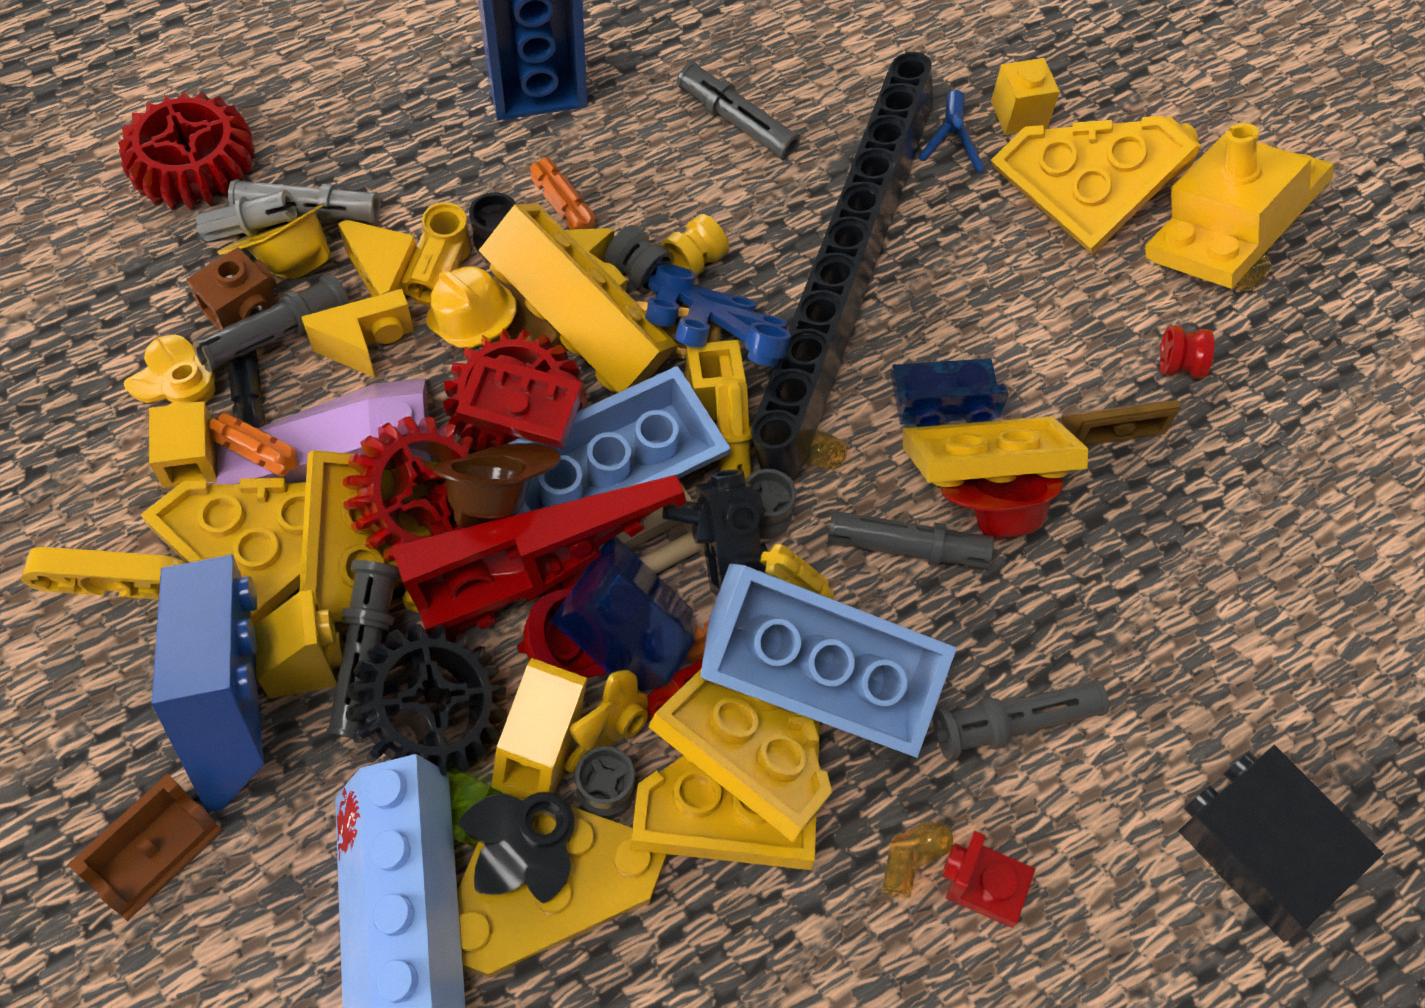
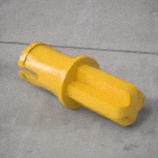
[715,378,752,481]

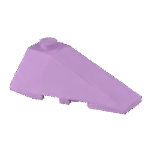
[217,378,433,485]

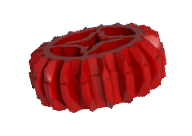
[118,90,255,211]
[443,328,585,452]
[342,416,474,562]

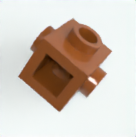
[186,247,277,331]

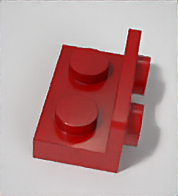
[456,354,588,449]

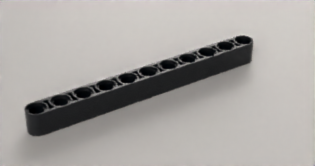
[751,52,933,478]

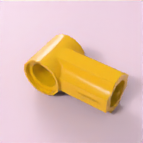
[400,202,471,307]

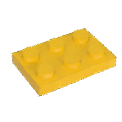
[903,416,1088,487]

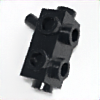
[662,470,768,596]

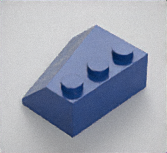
[151,554,264,812]

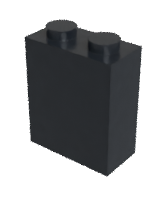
[1178,744,1384,943]

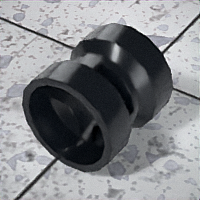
[469,192,516,255]

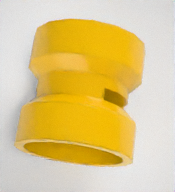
[661,214,729,277]

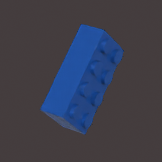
[478,0,587,121]

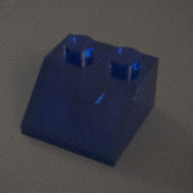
[550,536,696,692]

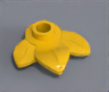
[124,334,215,403]
[564,670,648,773]

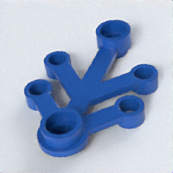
[645,264,791,366]

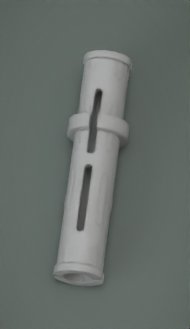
[228,179,380,224]

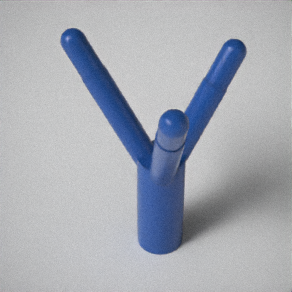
[919,90,985,173]

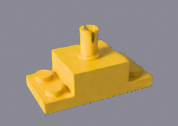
[1145,123,1334,289]

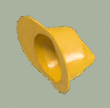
[217,204,330,279]
[426,266,517,348]

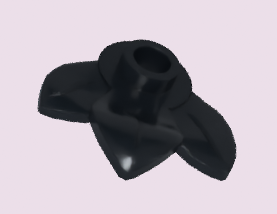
[458,792,575,904]

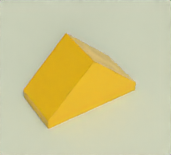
[338,220,416,297]

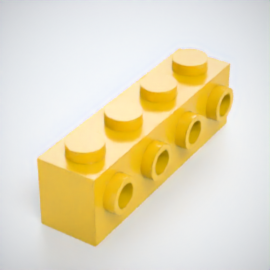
[479,203,679,393]

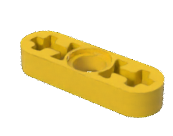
[21,547,186,600]

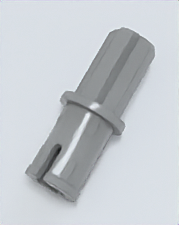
[196,190,297,241]

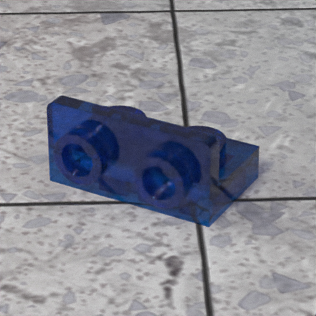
[890,358,1009,427]

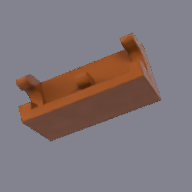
[67,773,223,921]

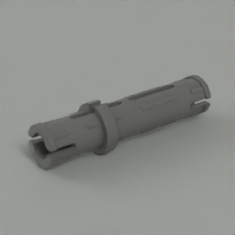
[677,61,800,161]
[827,510,994,570]

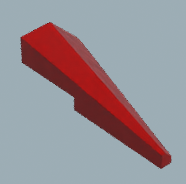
[391,475,687,642]

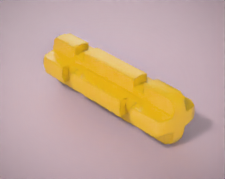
[760,544,834,599]

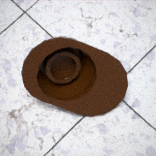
[433,443,561,528]

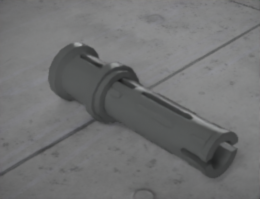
[193,273,350,372]
[326,560,401,738]
[933,680,1109,760]

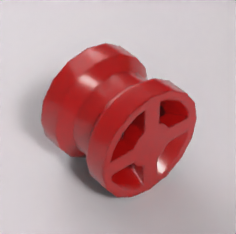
[1160,325,1215,379]

